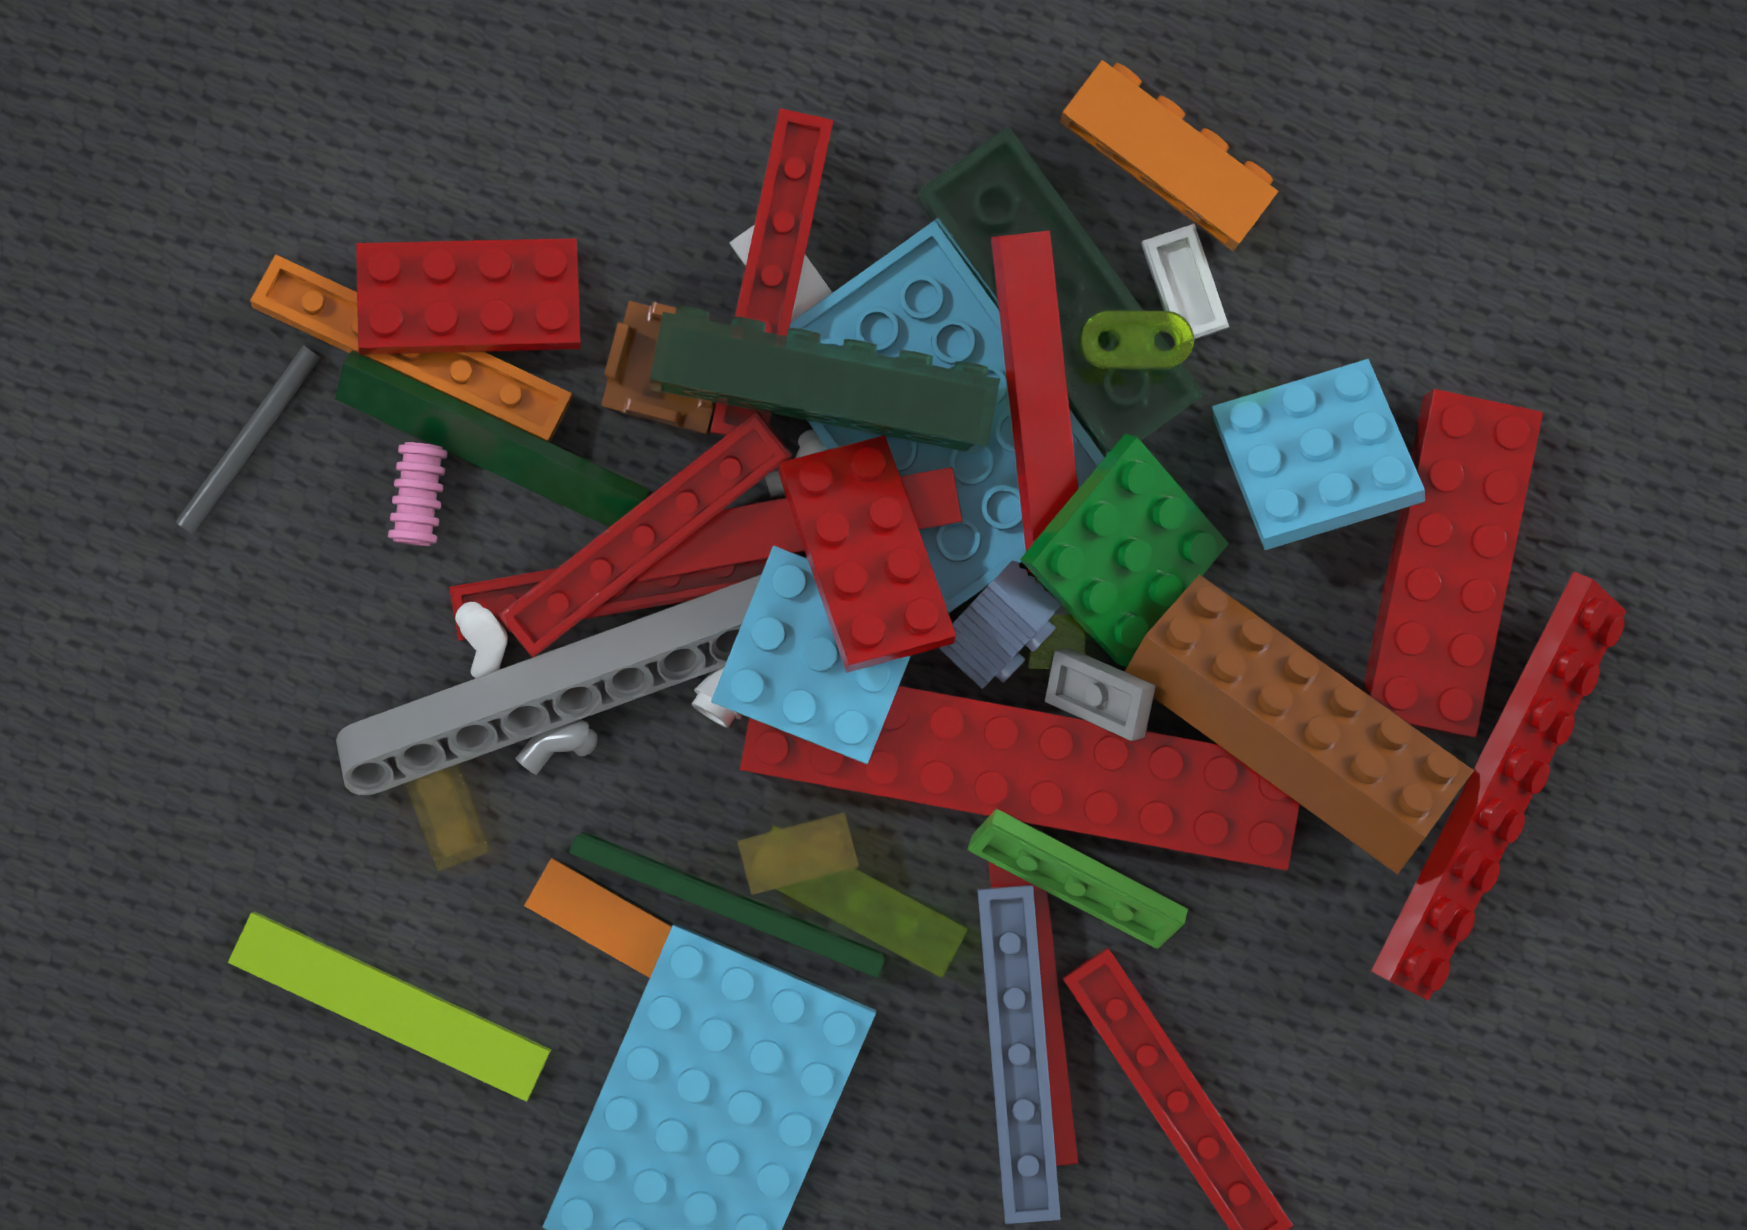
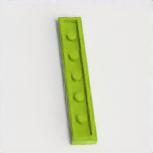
[228,912,552,1102]

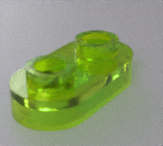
[1080,311,1194,370]

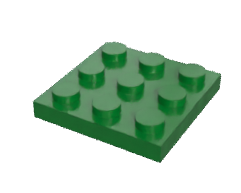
[1020,434,1229,668]

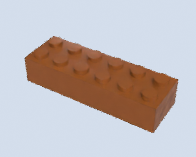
[1125,574,1474,875]

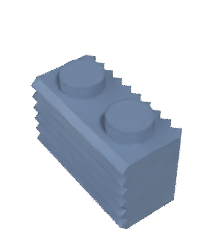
[938,561,1061,689]

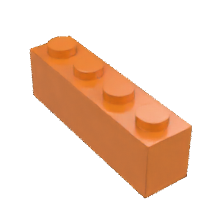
[1060,60,1279,252]

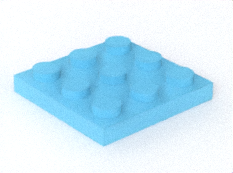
[1212,359,1425,550]
[711,546,910,765]

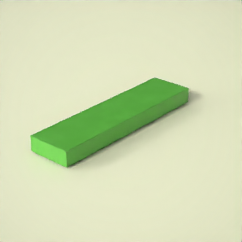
[967,809,1188,949]

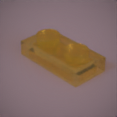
[405,764,492,871]
[737,812,859,895]

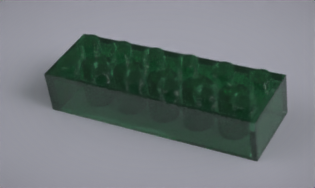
[918,126,1204,458]
[650,306,1000,454]

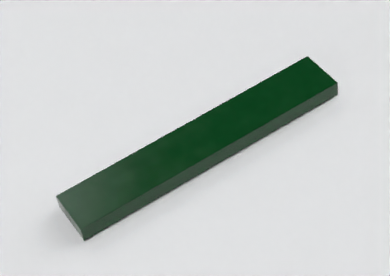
[335,351,650,527]
[569,832,885,978]

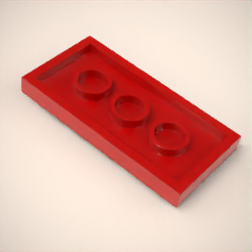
[356,238,581,355]
[778,435,956,673]

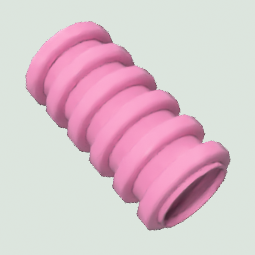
[388,442,447,546]

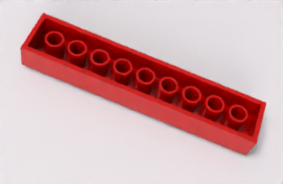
[740,686,1300,871]

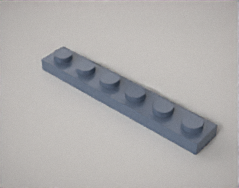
[977,884,1061,1224]

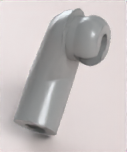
[515,719,598,775]

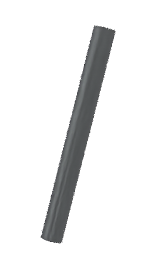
[175,345,321,534]

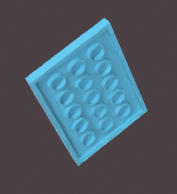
[778,220,1104,614]
[542,923,876,1230]

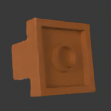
[601,301,732,435]

